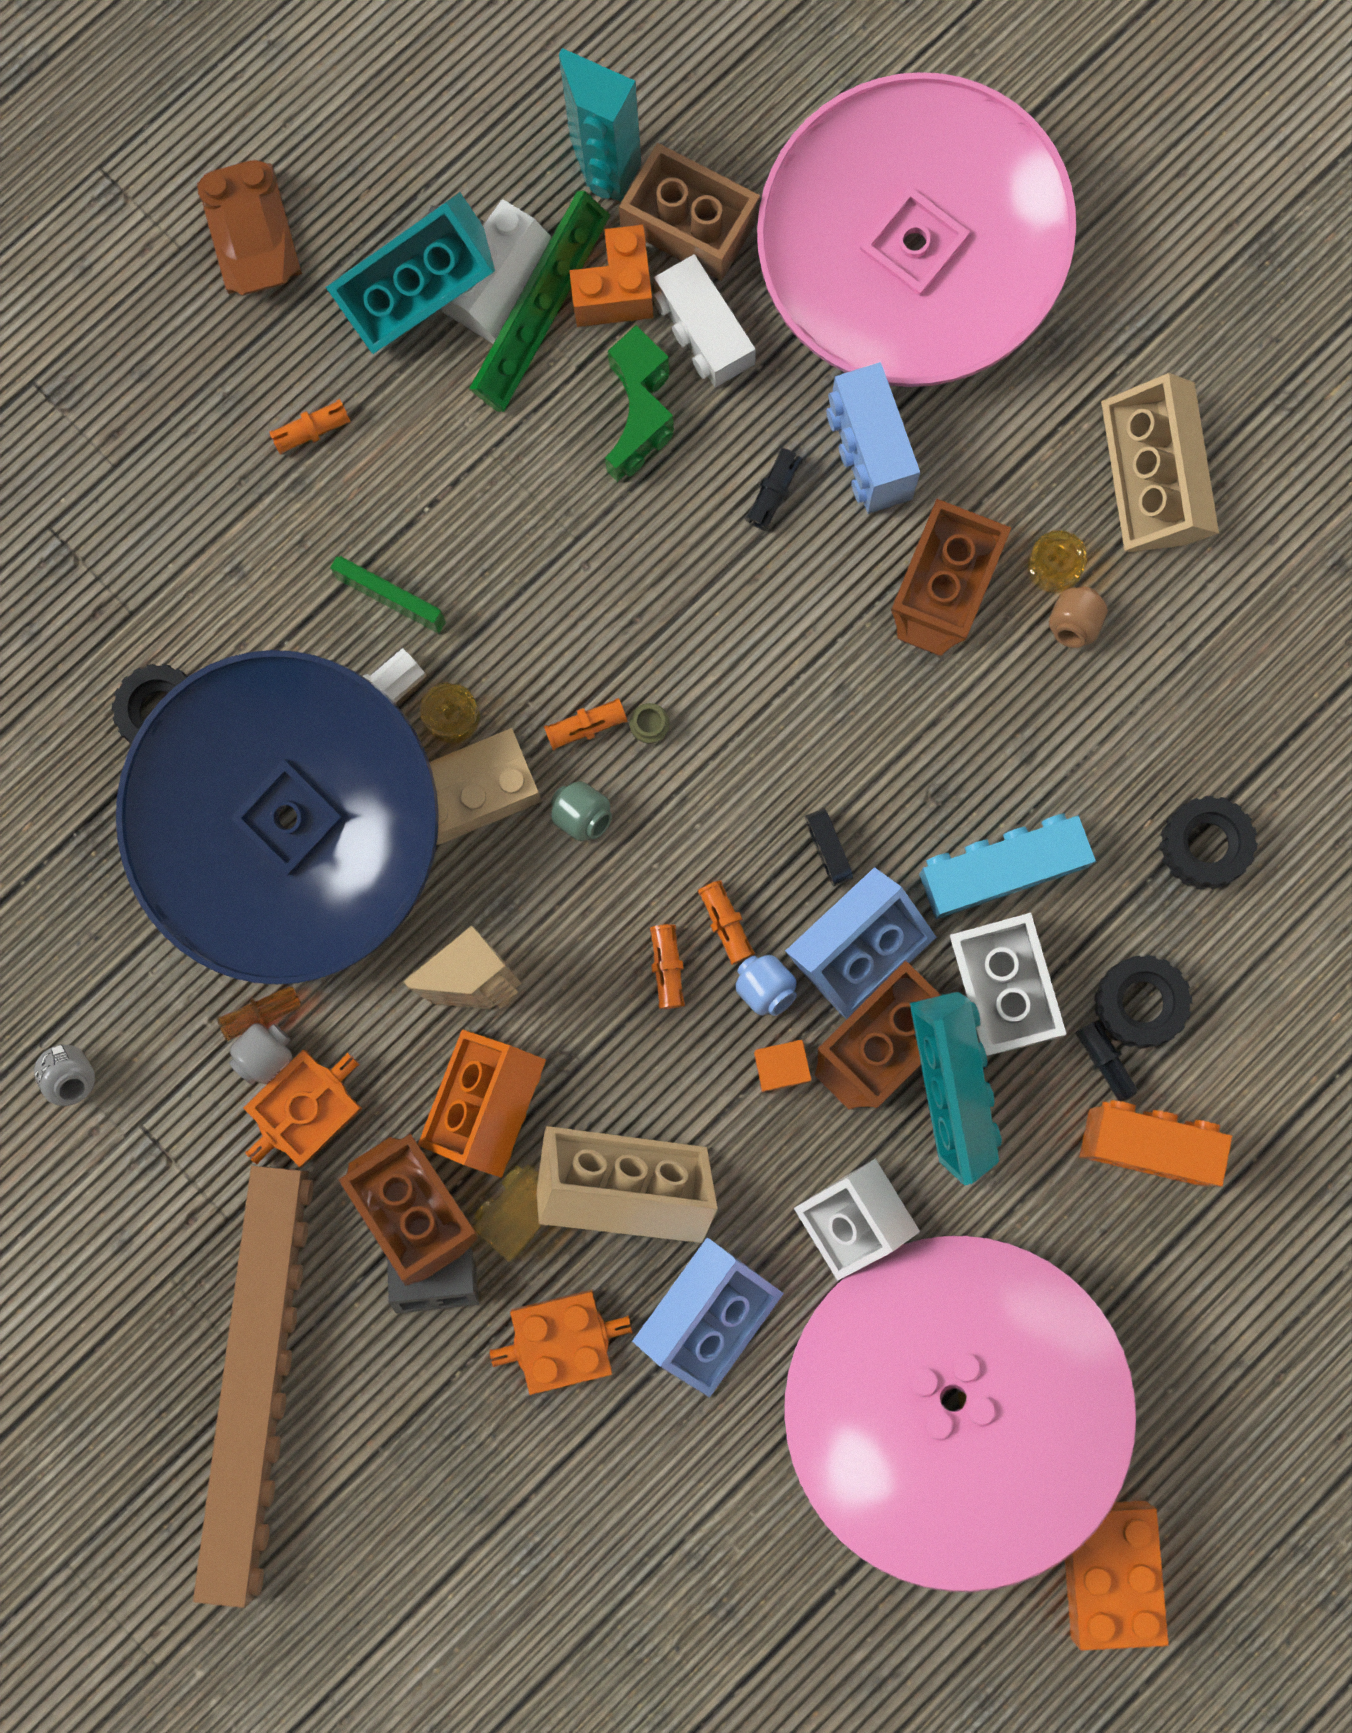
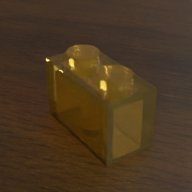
[472,1164,544,1262]

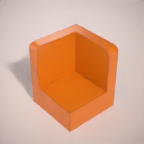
[754,1040,812,1093]

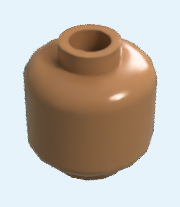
[1049,587,1108,648]

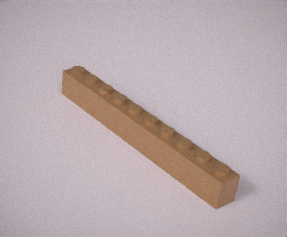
[193,1166,314,1608]

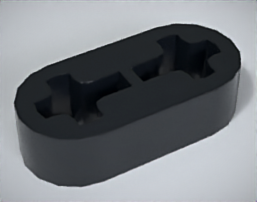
[805,808,853,886]

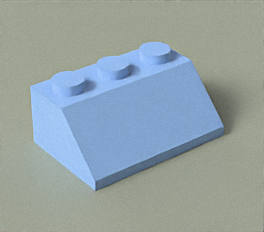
[785,867,937,1019]
[632,1237,784,1397]

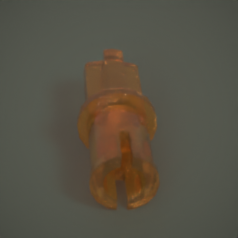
[217,986,301,1042]

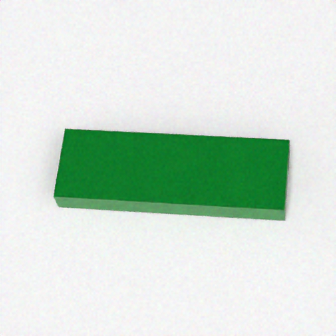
[330,556,446,634]

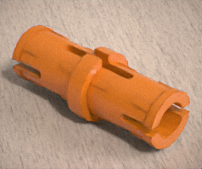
[269,399,351,455]
[544,698,628,750]
[698,880,755,965]
[650,924,685,1009]

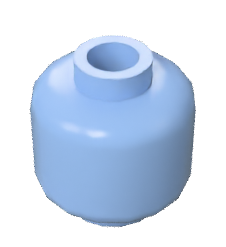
[736,955,797,1016]

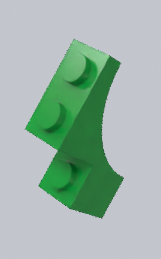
[605,325,674,482]

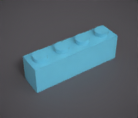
[919,813,1096,920]

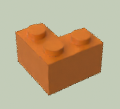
[569,225,653,327]

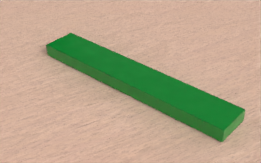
[469,191,611,412]

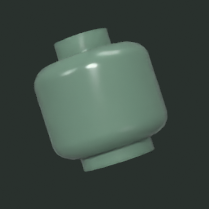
[551,781,612,842]

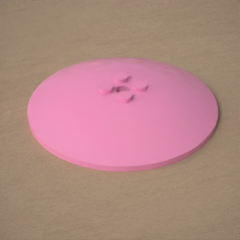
[757,72,1076,387]
[785,1236,1136,1592]

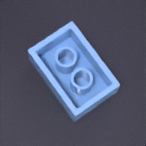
[826,362,920,514]

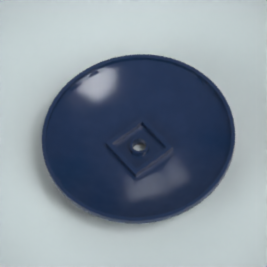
[116,650,439,984]

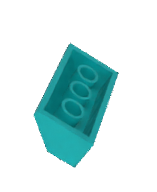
[559,48,642,202]
[326,192,495,354]
[910,992,1002,1186]

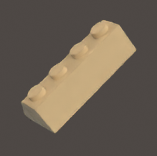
[1101,373,1219,552]
[429,728,543,846]
[403,926,522,1009]
[537,1126,717,1243]

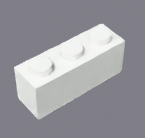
[652,254,756,388]

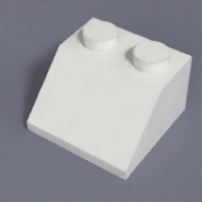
[794,1159,920,1281]

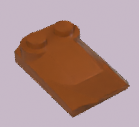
[197,160,302,296]
[891,499,1012,656]
[814,960,941,1110]
[338,1134,478,1286]

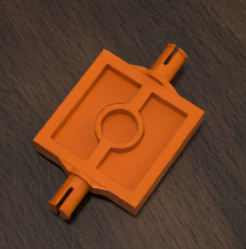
[243,1049,362,1168]
[490,1289,633,1395]

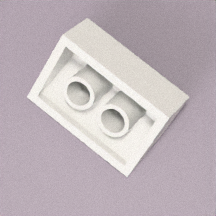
[441,199,552,344]
[950,913,1066,1056]

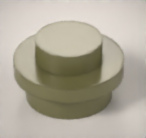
[629,703,670,744]

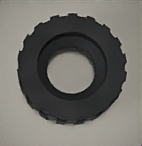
[112,664,188,744]
[1160,796,1258,890]
[1094,955,1192,1049]

